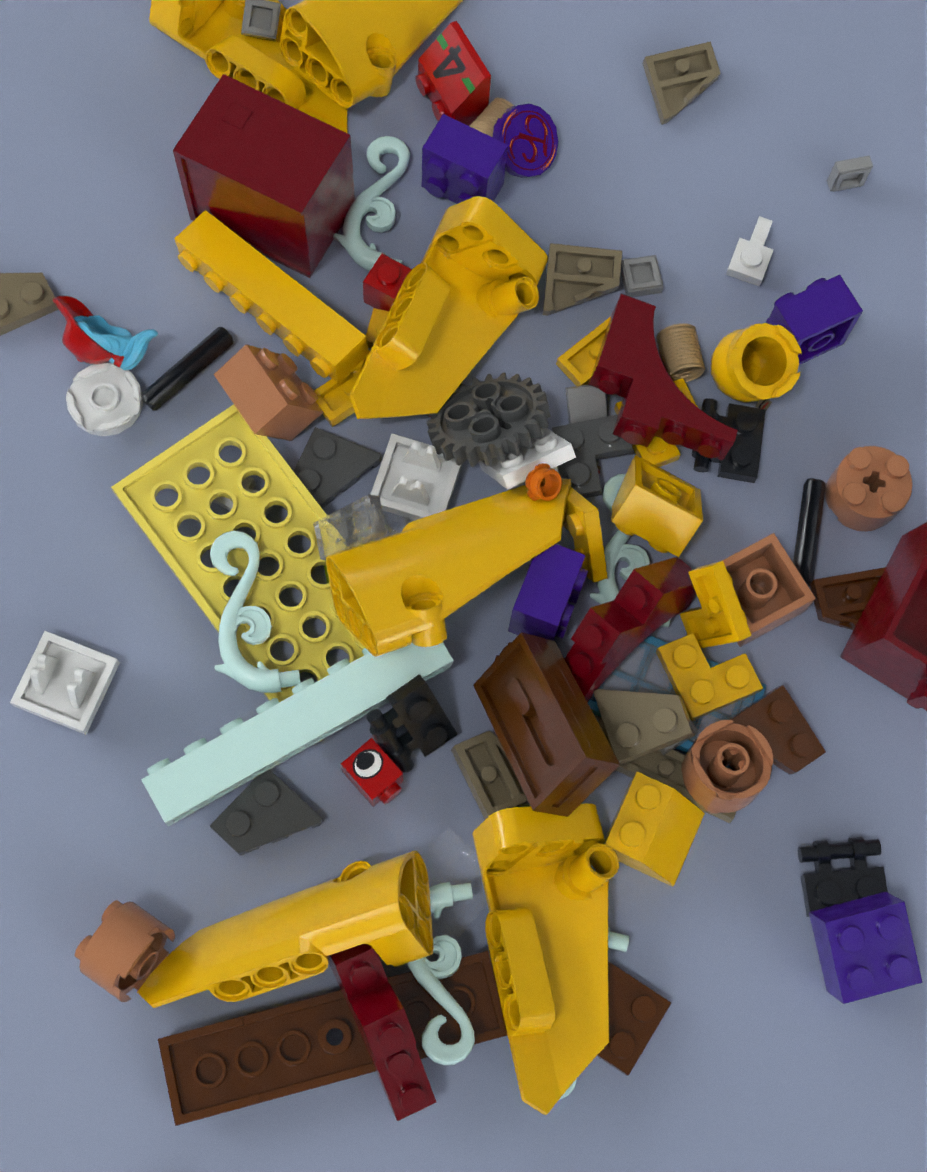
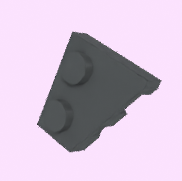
[294,427,382,509]
[210,770,323,856]

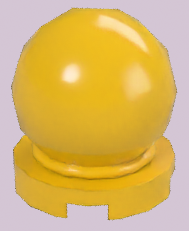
[711,323,801,403]

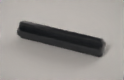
[141,327,233,411]
[793,478,826,587]

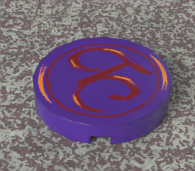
[493,103,559,178]

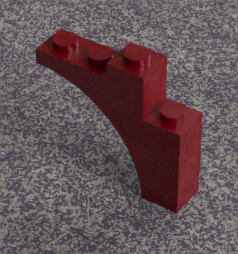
[588,294,738,461]
[564,557,697,703]
[329,944,436,1121]

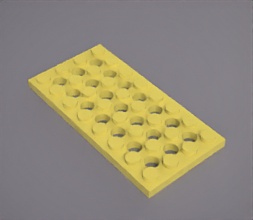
[111,404,365,702]

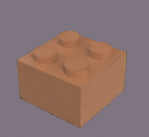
[213,344,323,441]
[722,533,816,647]

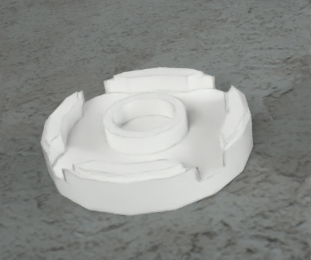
[66,363,143,437]

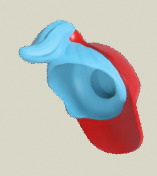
[52,296,158,370]

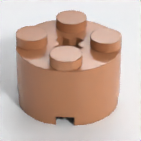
[825,446,912,531]
[681,720,773,814]
[74,900,175,1002]

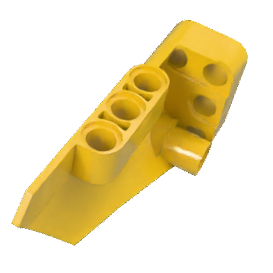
[149,0,348,133]
[280,0,463,108]
[349,196,548,419]
[326,478,571,657]
[472,803,619,1115]
[137,850,434,1008]

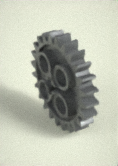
[427,373,551,467]

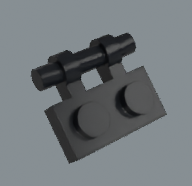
[692,398,766,483]
[366,674,458,773]
[798,837,888,917]

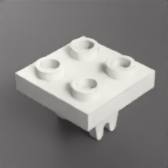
[478,428,576,490]
[368,434,463,520]
[10,631,120,735]

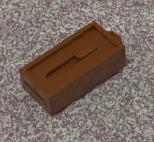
[473,632,620,817]

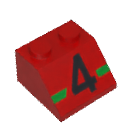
[415,20,491,126]

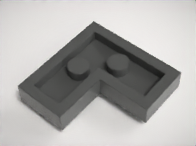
[552,414,633,498]

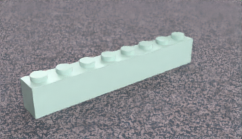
[141,642,454,827]

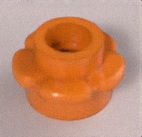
[525,463,562,501]

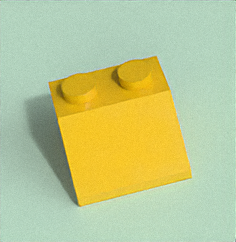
[611,455,703,557]
[604,772,705,887]

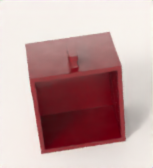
[173,74,355,278]
[840,522,927,711]

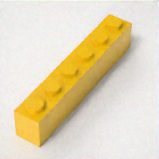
[174,210,369,384]

